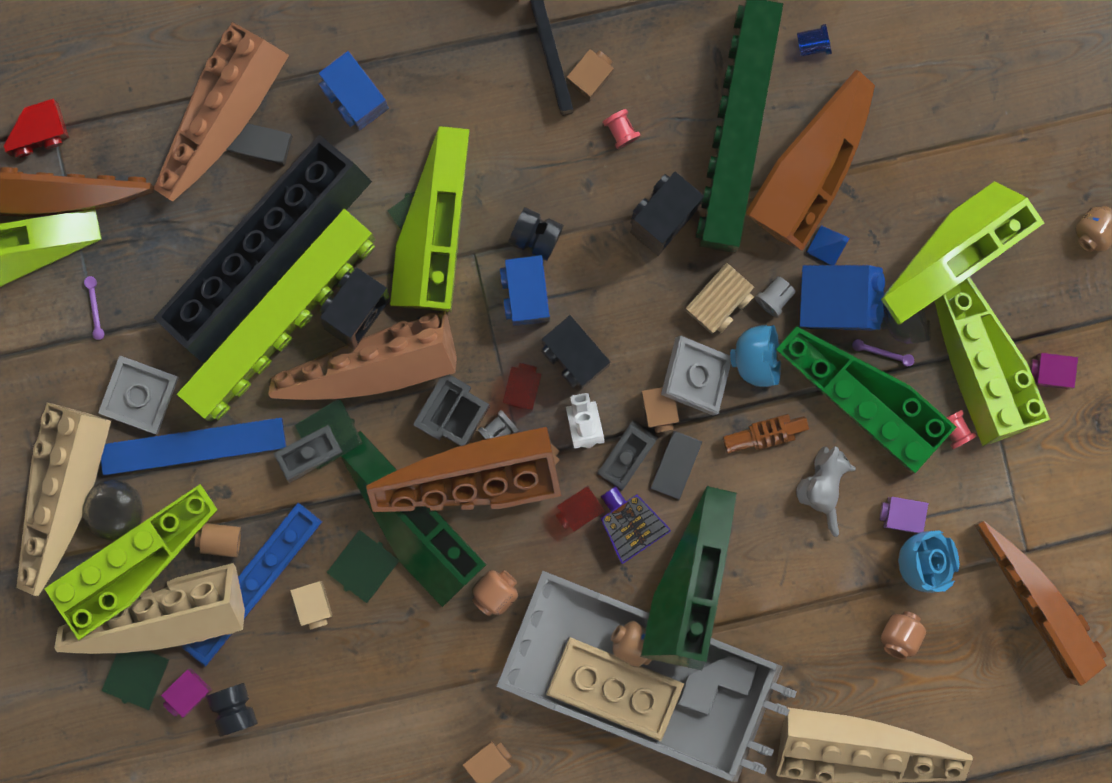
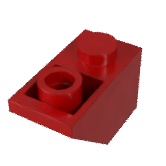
[4,98,69,158]

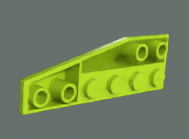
[390,126,470,312]
[935,276,1050,446]
[44,484,218,640]

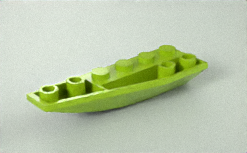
[881,181,1044,325]
[0,209,102,287]

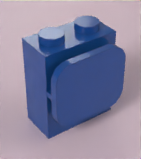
[800,265,885,330]

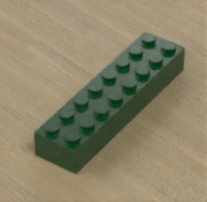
[695,0,784,253]

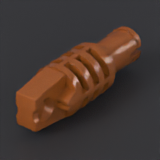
[723,414,809,454]

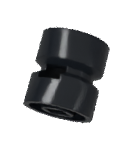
[508,207,564,261]
[206,683,258,737]

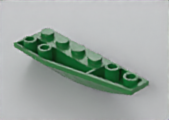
[776,326,956,474]

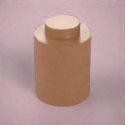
[195,523,241,558]

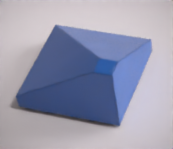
[806,225,850,265]

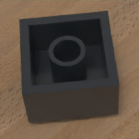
[320,267,390,350]
[541,315,611,390]

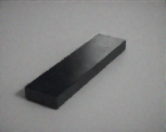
[530,0,573,116]

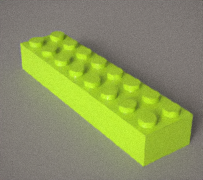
[177,209,376,422]

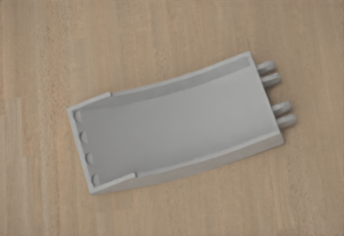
[497,571,797,782]

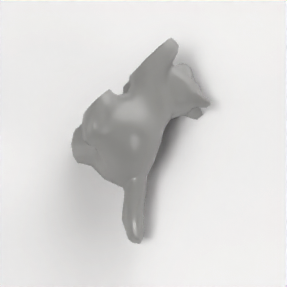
[796,446,856,537]

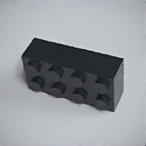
[630,171,704,256]

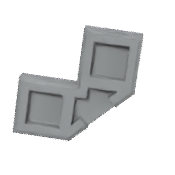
[679,656,759,715]

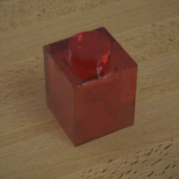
[503,363,542,411]
[555,486,605,532]

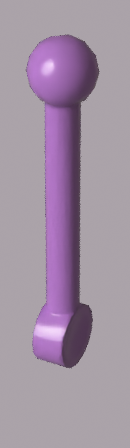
[84,276,104,340]
[852,339,914,367]

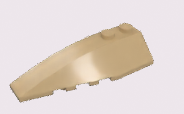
[54,563,245,654]

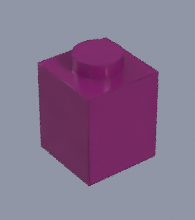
[1030,353,1078,390]
[161,668,212,718]

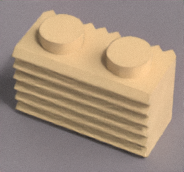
[685,263,754,334]

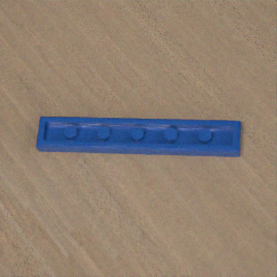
[101,418,287,476]
[182,502,322,666]

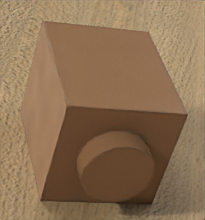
[566,49,614,101]
[641,387,679,433]
[463,740,512,783]

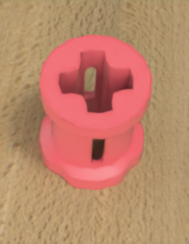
[602,109,641,149]
[946,409,977,449]

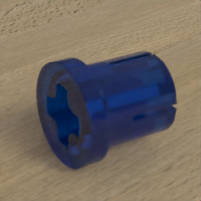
[797,24,832,57]

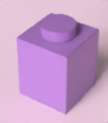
[880,497,928,533]

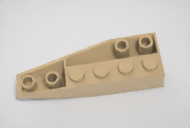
[16,403,111,596]
[776,708,973,783]

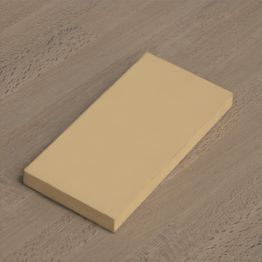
[546,637,684,741]

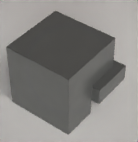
[413,374,490,446]

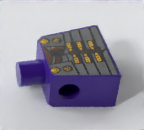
[601,486,671,564]

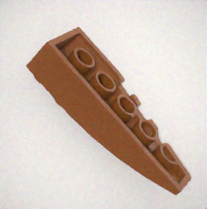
[366,427,561,512]

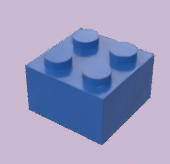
[319,51,389,131]
[500,255,550,326]

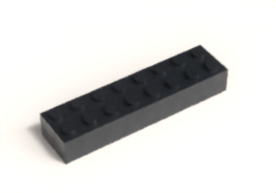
[154,135,372,363]

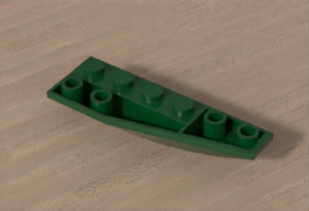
[339,431,487,607]
[640,486,737,671]

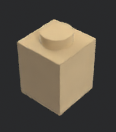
[290,581,333,630]

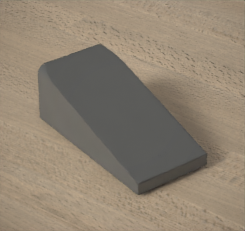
[226,123,293,166]
[597,420,658,491]
[273,425,342,483]
[651,431,702,500]

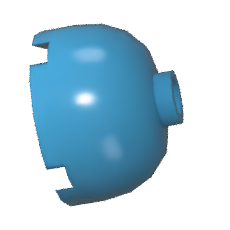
[730,325,781,387]
[898,530,959,593]

